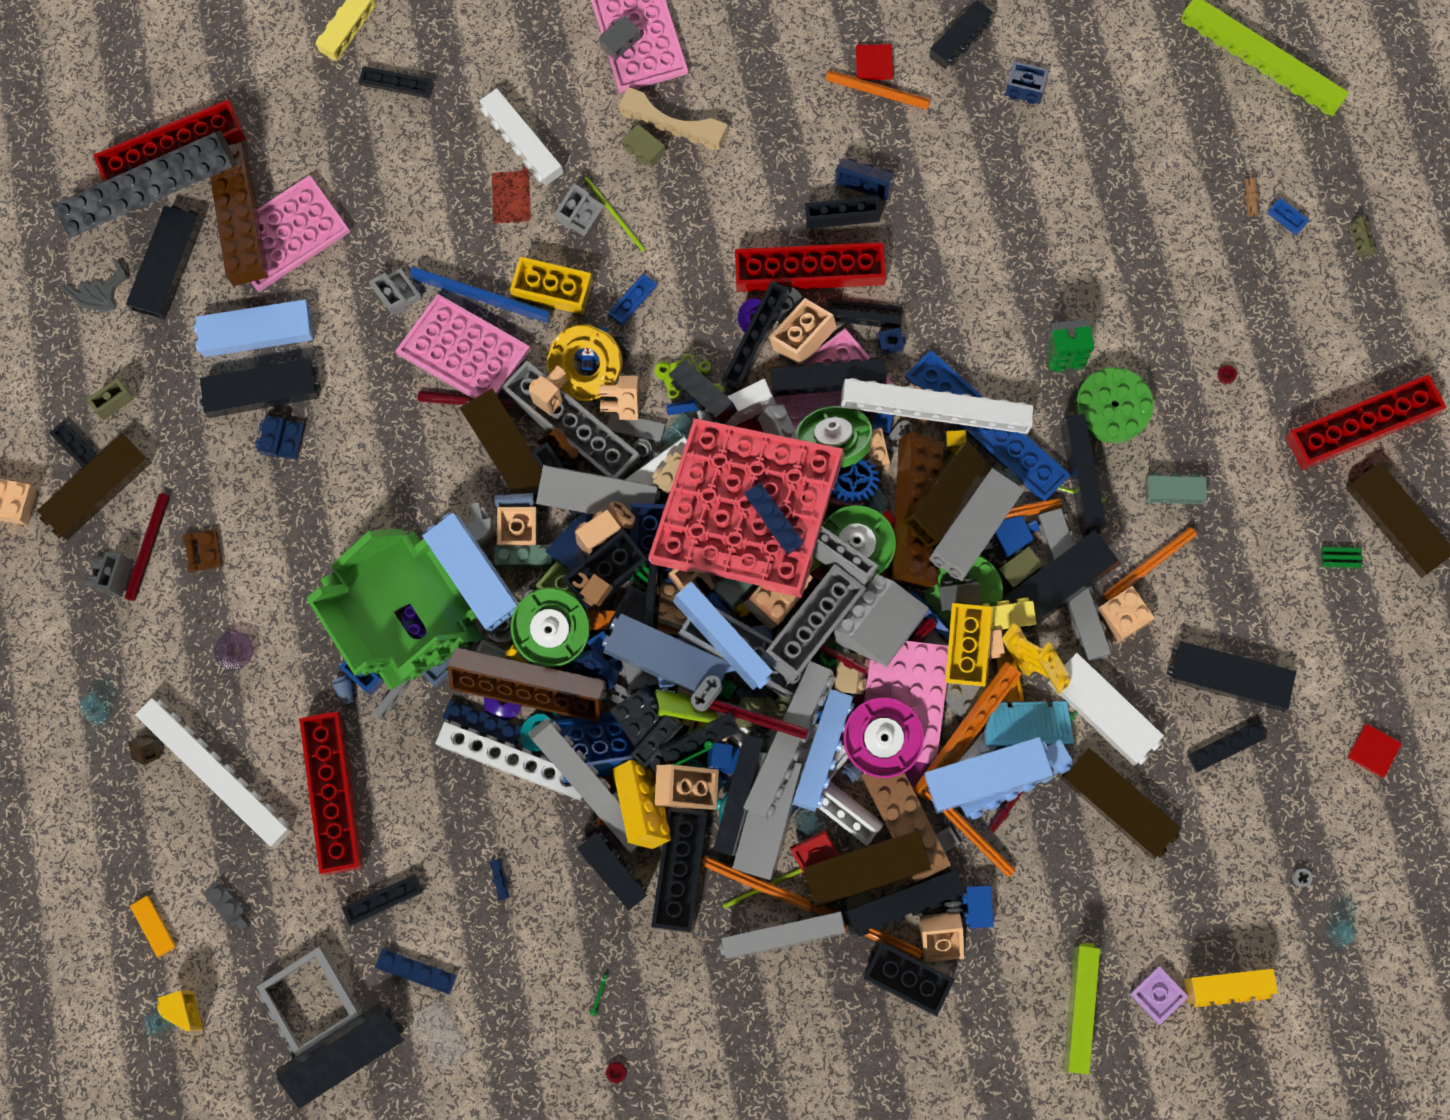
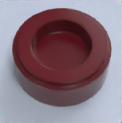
[1217,365,1237,384]
[606,1062,627,1083]

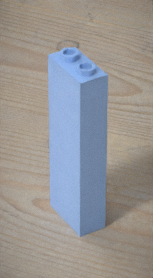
[194,299,314,357]
[422,513,519,631]
[673,582,773,690]
[924,737,1055,813]

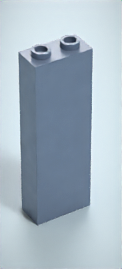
[602,614,729,693]

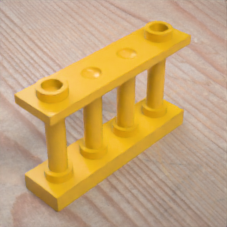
[1002,623,1072,694]

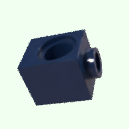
[877,328,906,355]

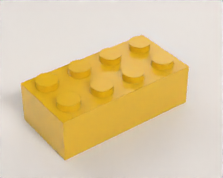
[510,257,593,315]
[945,603,994,687]
[613,760,671,849]
[1184,969,1278,1008]

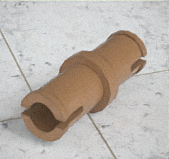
[1244,178,1259,217]

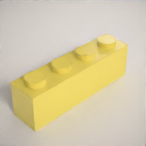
[316,0,376,61]
[981,597,1036,631]

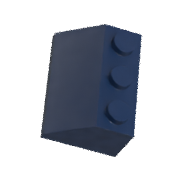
[835,158,895,200]

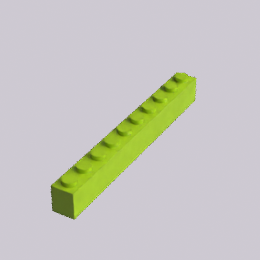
[1181,0,1349,117]

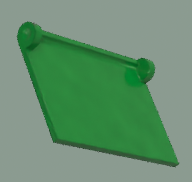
[676,741,713,765]

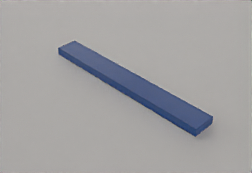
[410,267,552,324]

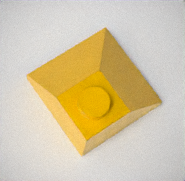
[157,990,203,1031]

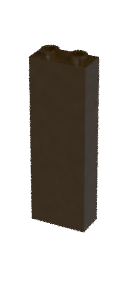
[459,388,542,501]
[37,433,151,540]
[902,441,992,548]
[1346,462,1450,578]
[1061,748,1181,860]
[802,830,933,908]

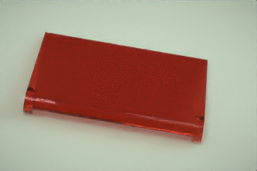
[492,168,530,224]

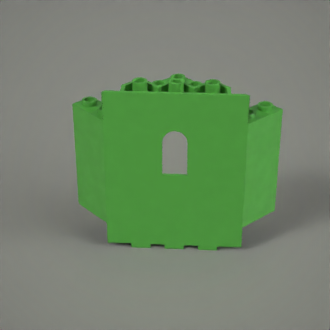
[306,529,484,691]

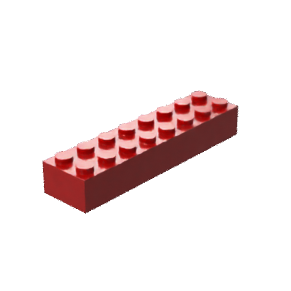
[93,100,246,182]
[735,242,886,292]
[1285,374,1447,471]
[299,711,364,876]

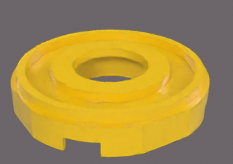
[547,325,623,401]

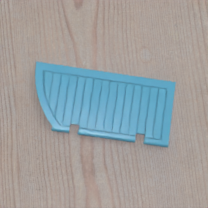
[985,701,1074,746]

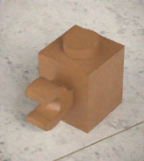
[572,573,613,606]

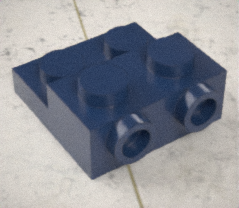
[1005,61,1049,104]
[255,415,305,460]
[566,649,619,690]

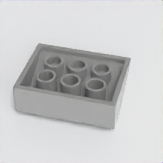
[834,574,929,667]

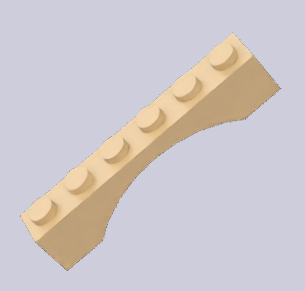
[619,87,728,150]

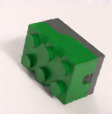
[1044,319,1094,373]

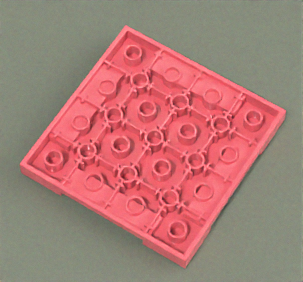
[648,418,844,598]

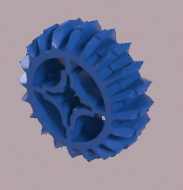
[831,457,880,502]

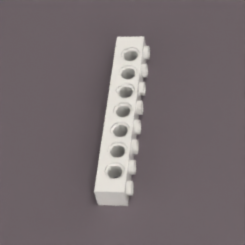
[435,721,583,801]

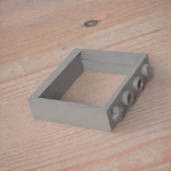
[257,947,362,1056]

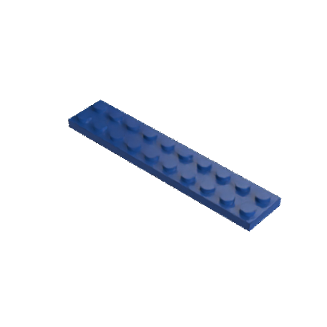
[905,350,1070,501]

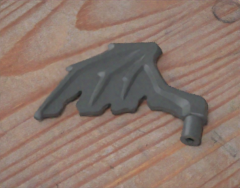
[62,261,128,313]

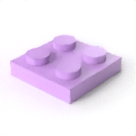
[1129,966,1189,1025]

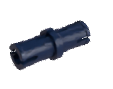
[489,859,511,901]

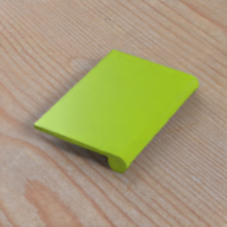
[656,689,718,723]

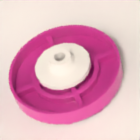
[843,698,924,778]

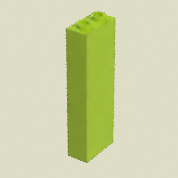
[1063,943,1100,1075]

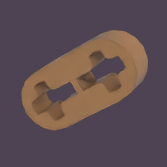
[608,502,636,529]

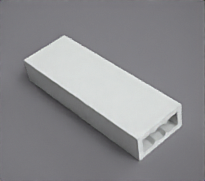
[1048,653,1164,766]

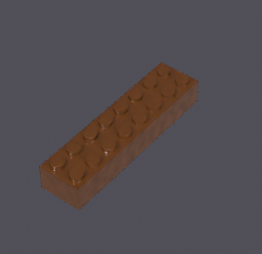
[210,142,269,286]
[892,432,943,590]
[447,648,606,723]

